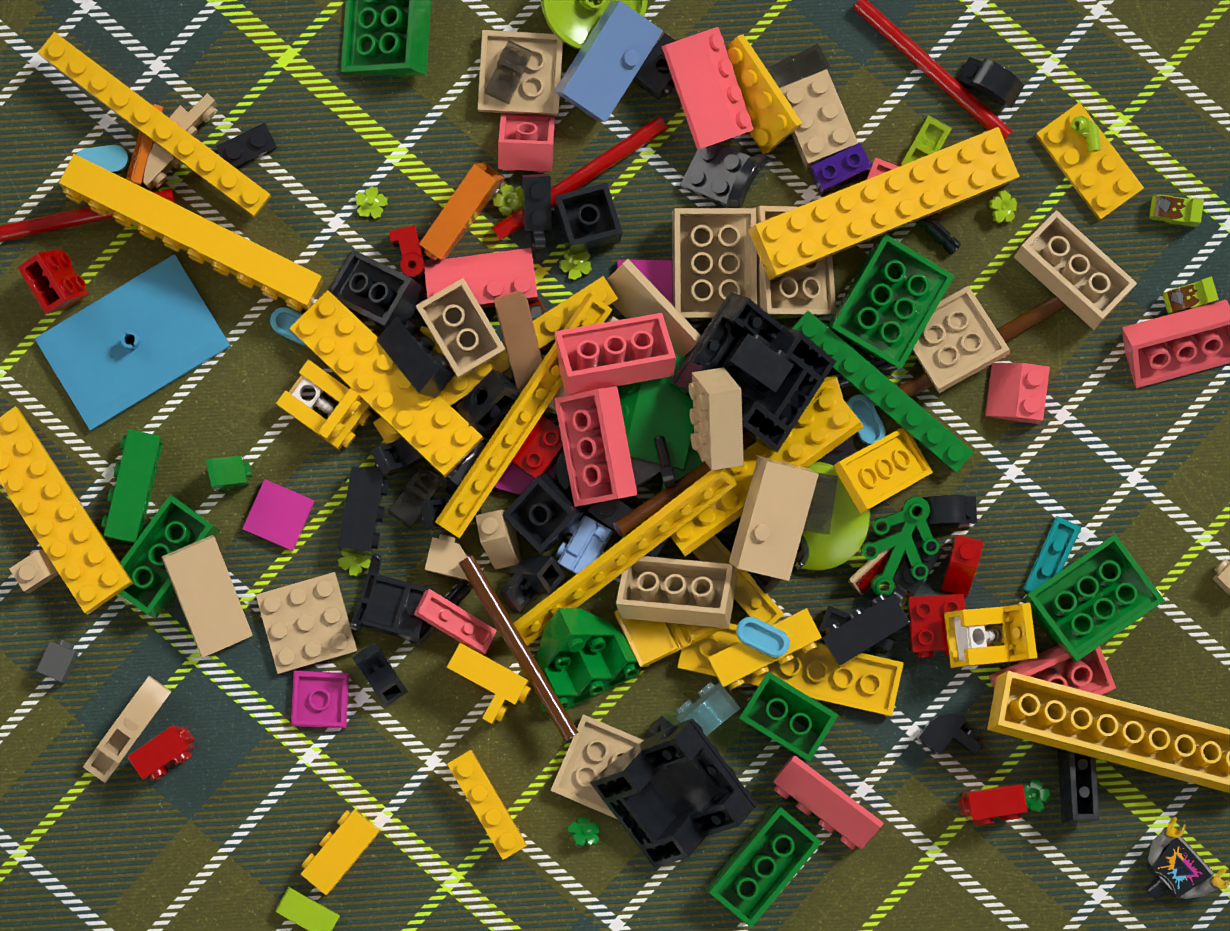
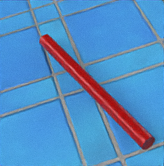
[853,0,1013,141]
[491,116,668,241]
[0,189,176,242]

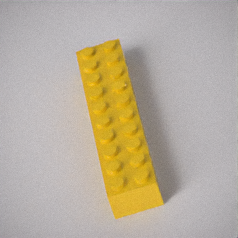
[748,127,1020,281]
[59,154,323,313]
[987,671,1230,793]

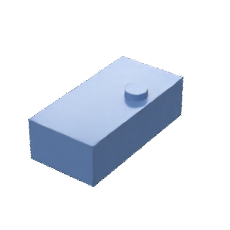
[554,1,663,122]

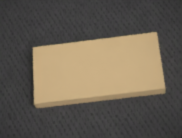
[607,259,701,357]
[162,535,253,658]

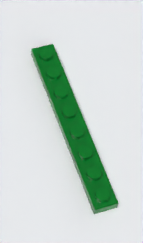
[792,311,974,473]

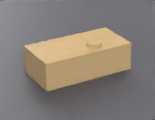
[1014,210,1137,330]
[729,456,819,581]
[616,556,737,628]

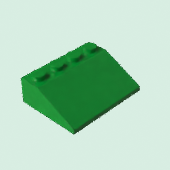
[341,0,431,77]
[827,234,955,369]
[617,355,694,470]
[1022,534,1165,662]

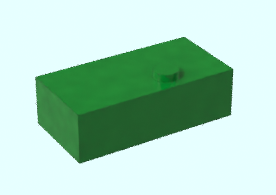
[118,494,220,619]
[705,804,822,928]

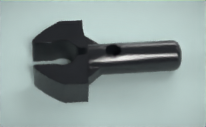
[654,436,677,489]

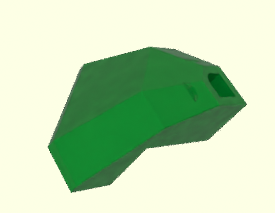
[537,608,643,711]

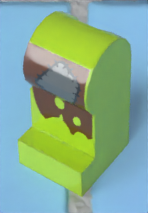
[1149,195,1204,227]
[1162,276,1219,315]

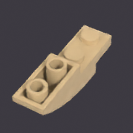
[143,93,218,190]
[83,676,172,783]

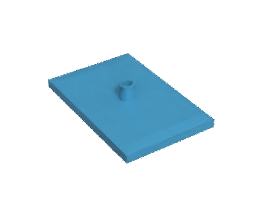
[34,254,231,431]

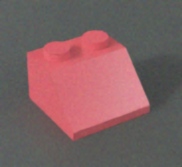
[498,113,555,173]
[985,363,1050,424]

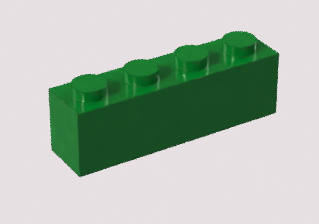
[101,429,164,544]

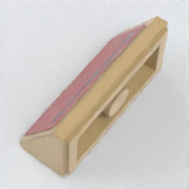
[848,547,893,595]

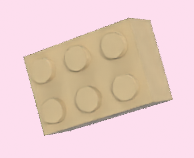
[780,69,858,169]
[416,278,506,379]
[689,367,744,470]

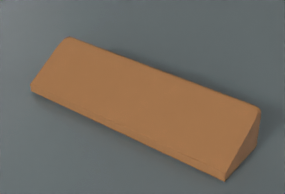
[494,291,542,394]

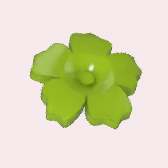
[492,183,522,216]
[355,186,388,219]
[989,190,1017,223]
[559,250,592,281]
[338,552,371,576]

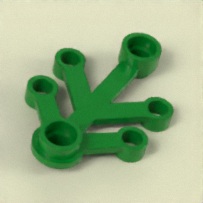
[861,496,939,596]

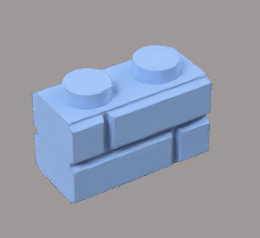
[556,515,613,574]

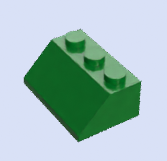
[738,671,839,762]

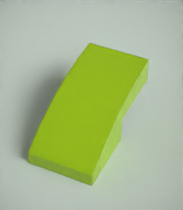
[901,115,952,165]
[275,887,340,931]

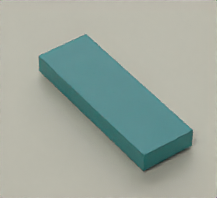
[1022,516,1082,593]

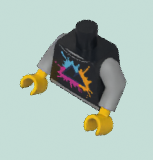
[1144,817,1230,900]

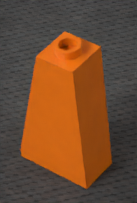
[419,162,506,260]

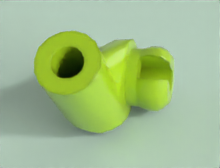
[1071,116,1101,152]

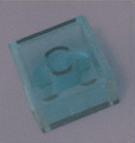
[675,682,740,736]

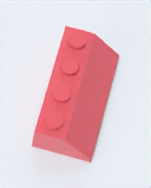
[661,27,754,150]
[424,248,538,309]
[1122,300,1230,388]
[555,313,676,395]
[554,386,637,507]
[989,645,1116,695]
[772,755,884,850]

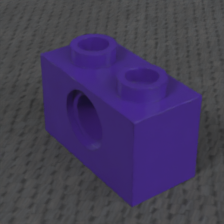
[809,143,872,196]

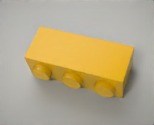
[301,809,381,895]

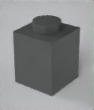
[36,639,79,683]

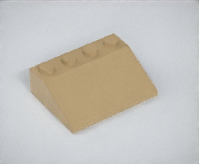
[754,206,836,319]
[672,208,757,320]

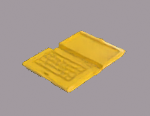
[614,610,724,667]

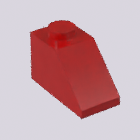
[940,535,984,596]

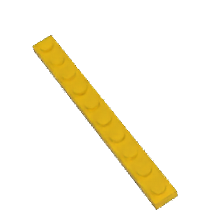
[38,32,271,218]
[373,276,618,444]
[435,293,612,538]
[514,469,737,646]

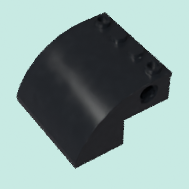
[671,292,836,452]
[590,718,757,868]

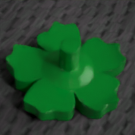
[1023,779,1052,813]
[567,816,600,848]

